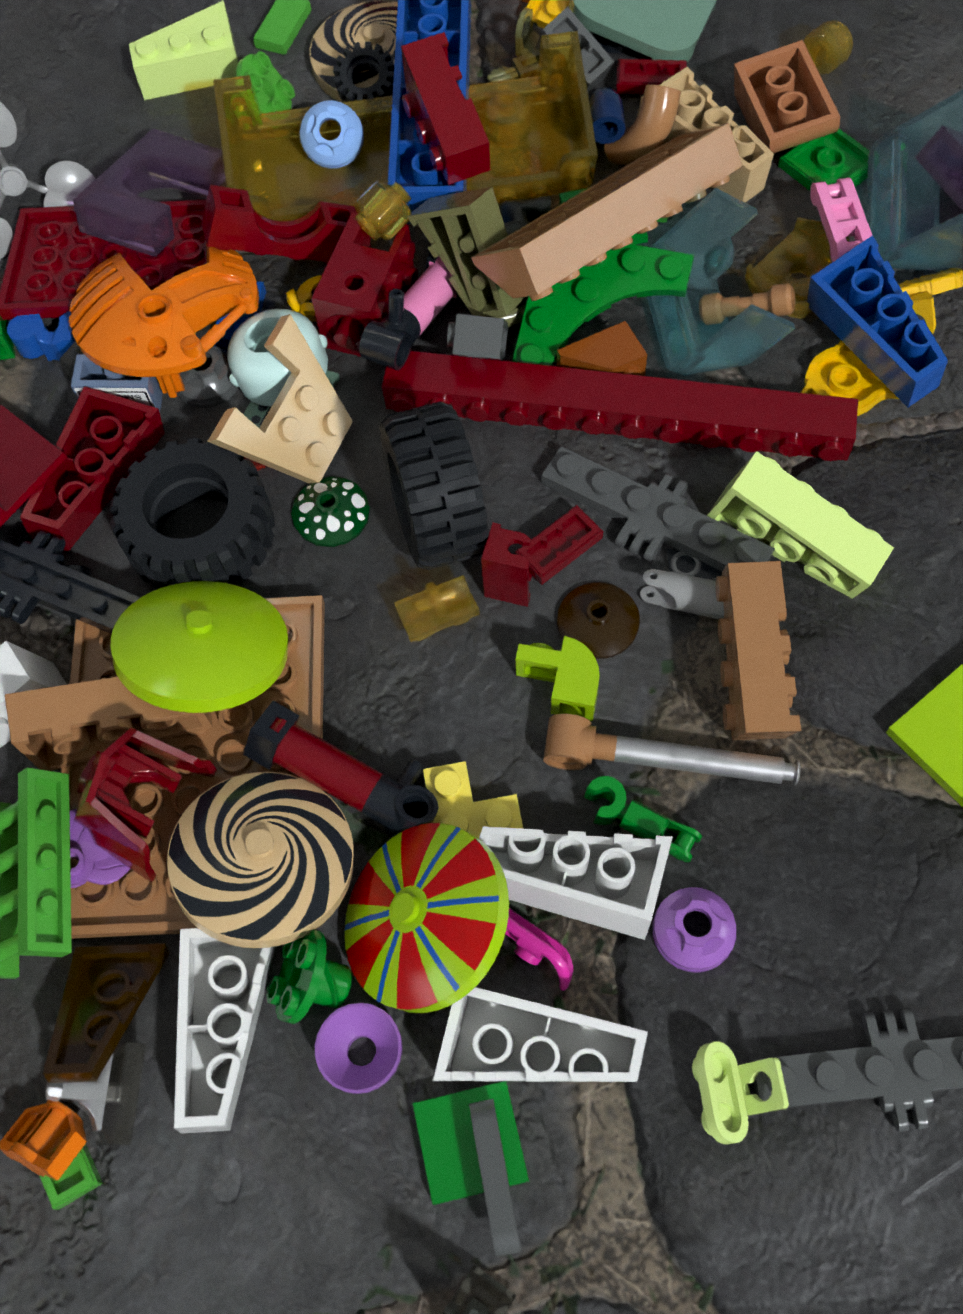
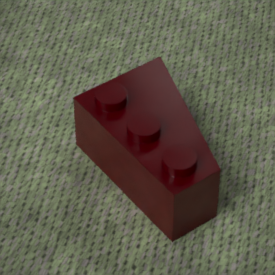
[401,32,491,185]

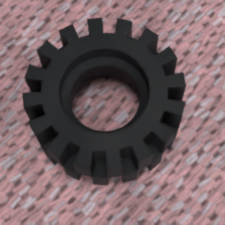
[333,41,394,115]

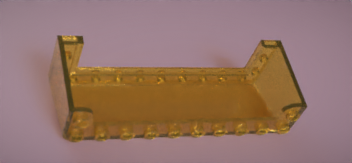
[213,31,598,224]

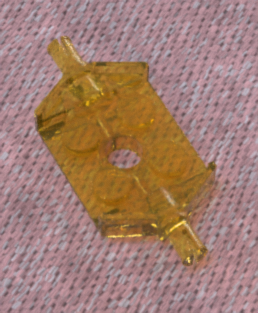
[743,217,850,324]

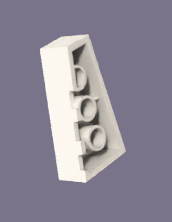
[174,928,276,1133]

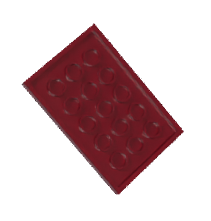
[0,200,207,320]

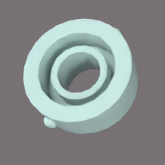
[227,309,328,407]

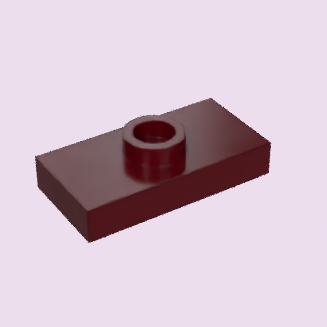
[616,59,687,94]
[515,505,603,585]

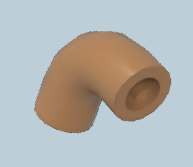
[604,85,681,165]

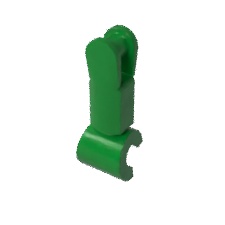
[584,776,702,863]

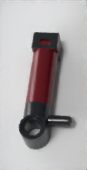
[243,701,438,838]

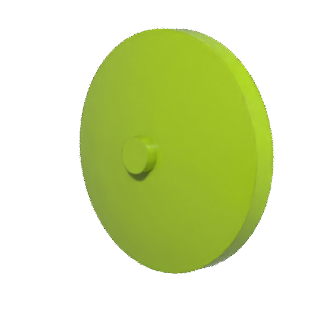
[110,581,288,713]

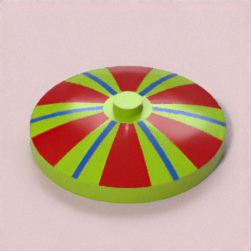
[345,823,509,1013]

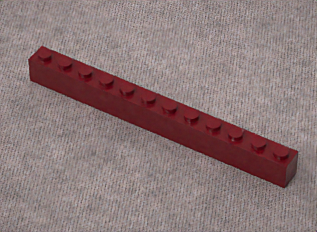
[382,351,858,461]

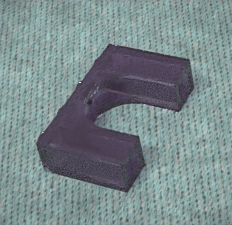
[73,128,230,257]

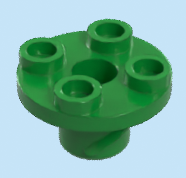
[267,930,352,1024]

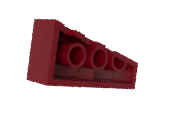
[20,386,165,551]

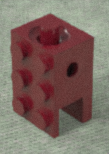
[311,212,418,357]

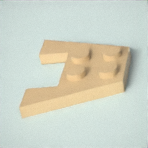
[207,314,353,484]

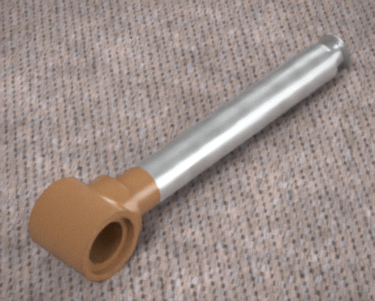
[543,714,800,786]

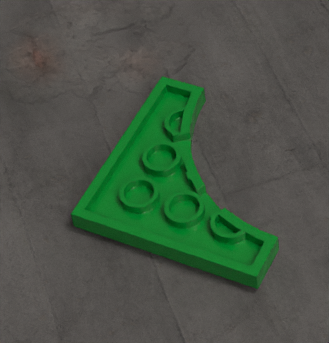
[512,244,694,366]

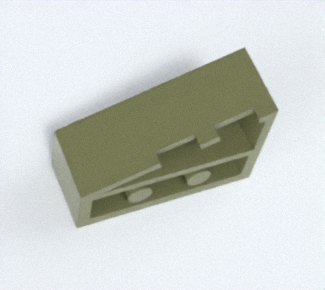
[407,187,526,318]

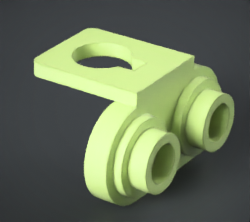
[692,1041,789,1145]

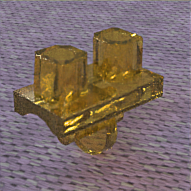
[394,575,480,642]

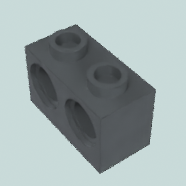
[535,7,614,100]
[447,314,509,361]

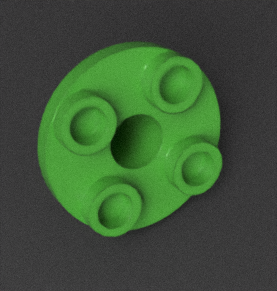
[230,51,295,125]

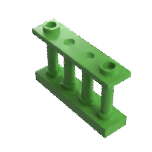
[0,768,72,979]

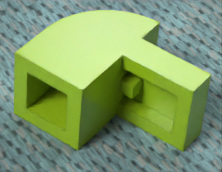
[515,636,600,721]

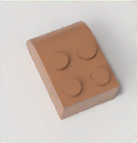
[734,40,840,153]

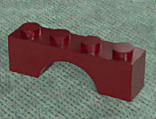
[202,185,357,264]

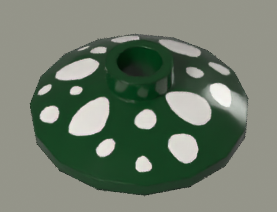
[291,477,370,547]

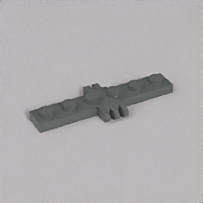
[541,446,775,571]
[750,1008,963,1132]

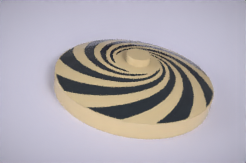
[310,0,398,108]
[167,772,354,948]

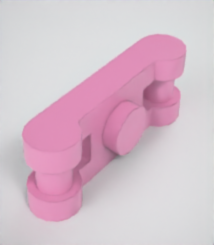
[810,177,872,262]

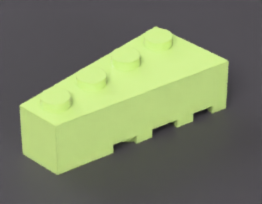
[707,451,894,599]

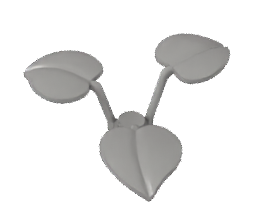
[0,102,108,260]

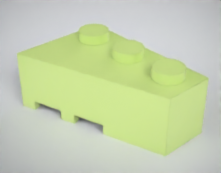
[129,0,239,100]

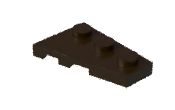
[43,943,170,1083]

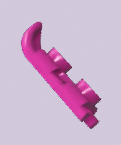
[505,908,573,991]

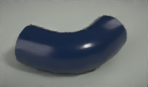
[585,87,626,144]

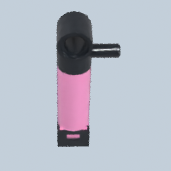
[359,254,461,371]

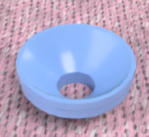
[300,100,364,169]

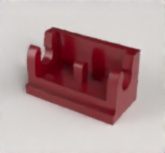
[481,522,532,607]

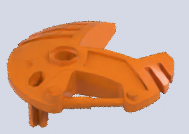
[69,244,259,398]

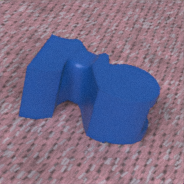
[7,312,83,365]

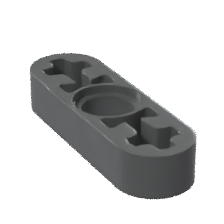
[469,1099,521,1257]

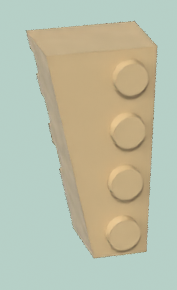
[637,67,774,206]

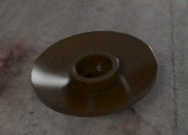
[557,582,640,659]

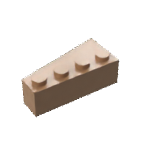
[715,561,801,740]
[5,676,213,771]

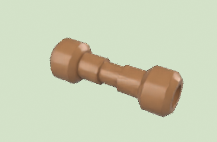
[699,283,795,325]

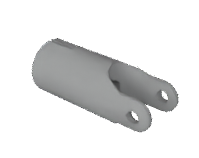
[640,569,724,619]

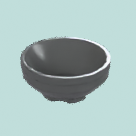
[177,345,239,408]

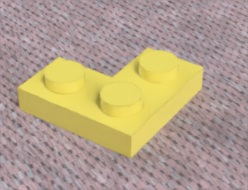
[423,761,524,838]

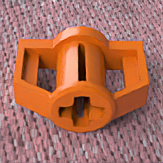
[0,1100,87,1181]

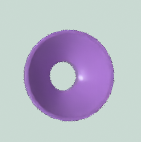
[652,887,736,973]
[315,1003,403,1094]

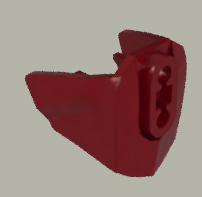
[74,728,217,882]

